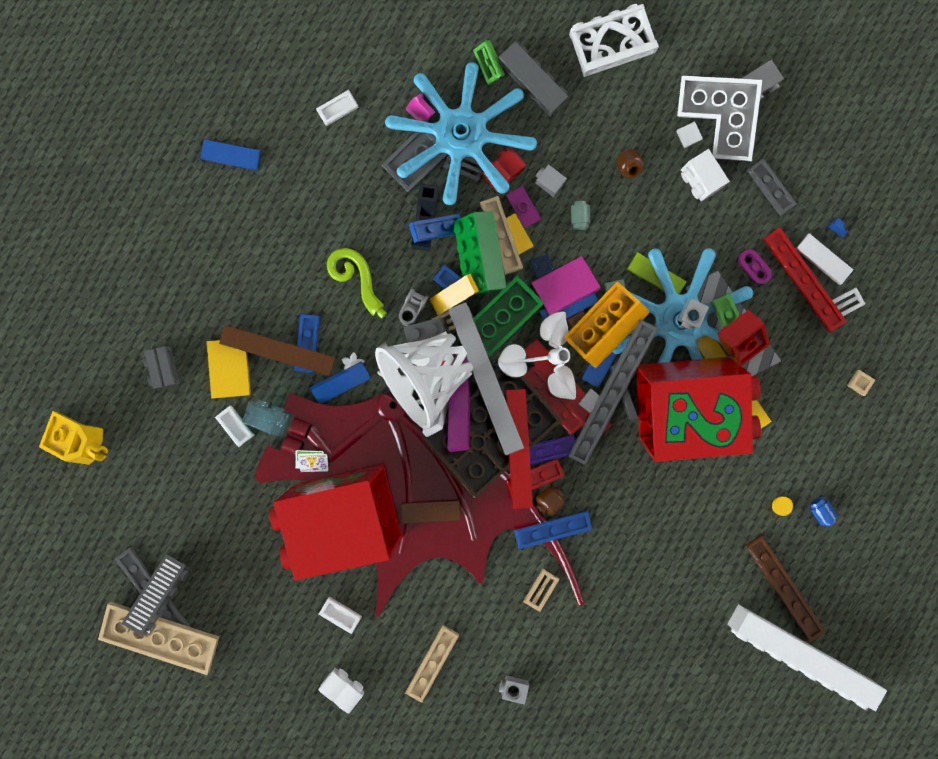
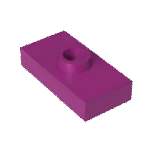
[506,186,541,229]

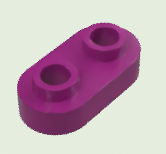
[738,250,772,285]

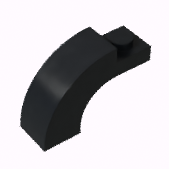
[411,183,439,251]

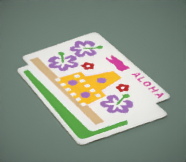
[296,450,328,472]

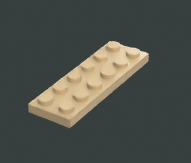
[98,602,219,675]

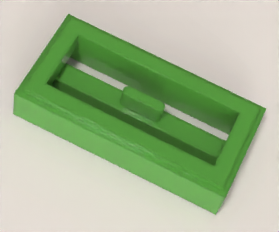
[473,40,505,85]

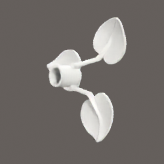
[498,312,576,400]

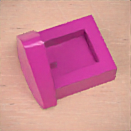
[406,93,435,122]

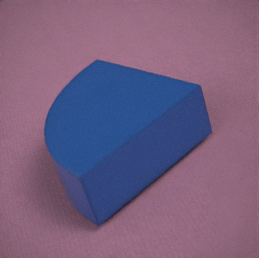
[828,218,848,237]

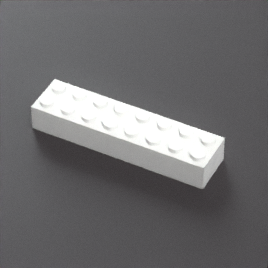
[727,604,887,711]

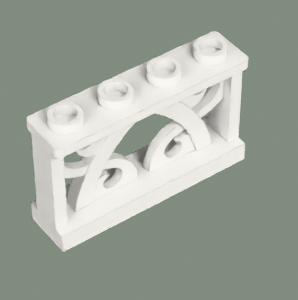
[569,4,659,77]

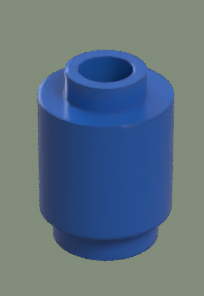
[809,497,838,527]

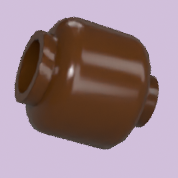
[616,149,644,178]
[536,487,565,515]

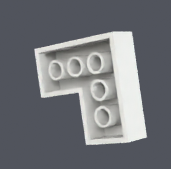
[677,76,762,161]

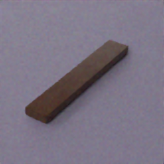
[219,325,336,376]
[745,535,826,642]

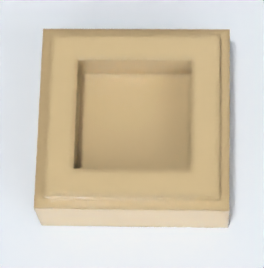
[847,370,875,396]

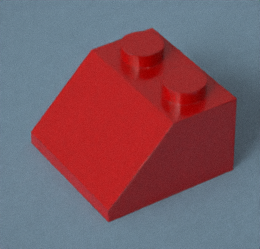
[718,310,770,367]

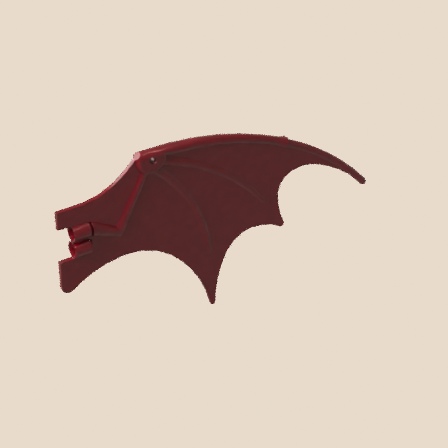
[255,392,584,617]

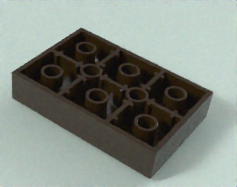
[422,370,562,499]

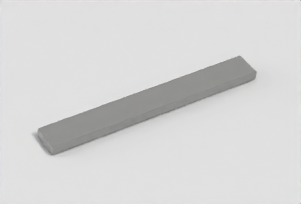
[448,302,524,455]

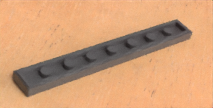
[568,319,658,465]

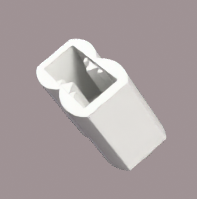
[319,668,364,714]

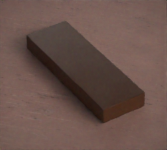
[401,500,460,523]

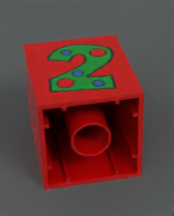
[636,357,761,462]
[269,464,402,581]

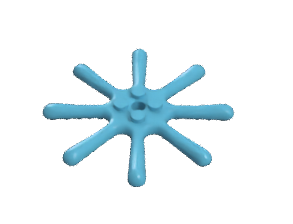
[385,62,537,205]
[612,248,753,363]

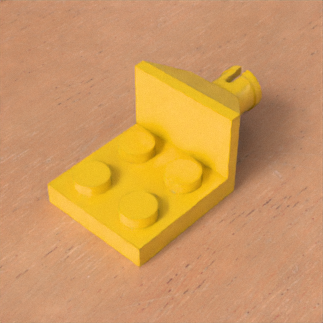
[39,411,108,465]

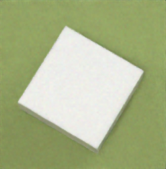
[676,122,703,148]

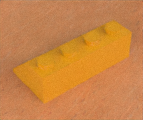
[564,281,650,368]

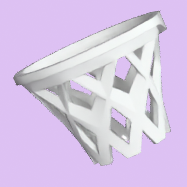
[375,332,473,429]

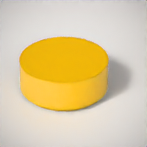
[772,496,793,516]

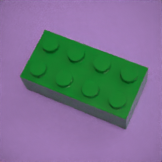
[454,211,507,297]
[473,276,544,358]

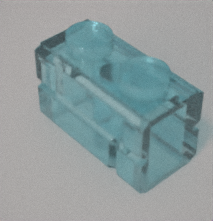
[242,400,289,437]

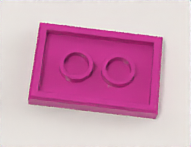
[531,256,601,315]

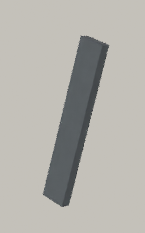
[115,547,192,628]

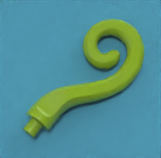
[327,248,387,319]

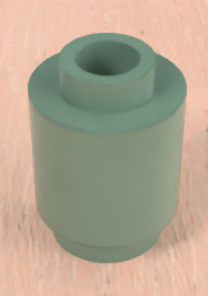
[571,201,590,230]

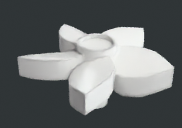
[342,352,365,370]

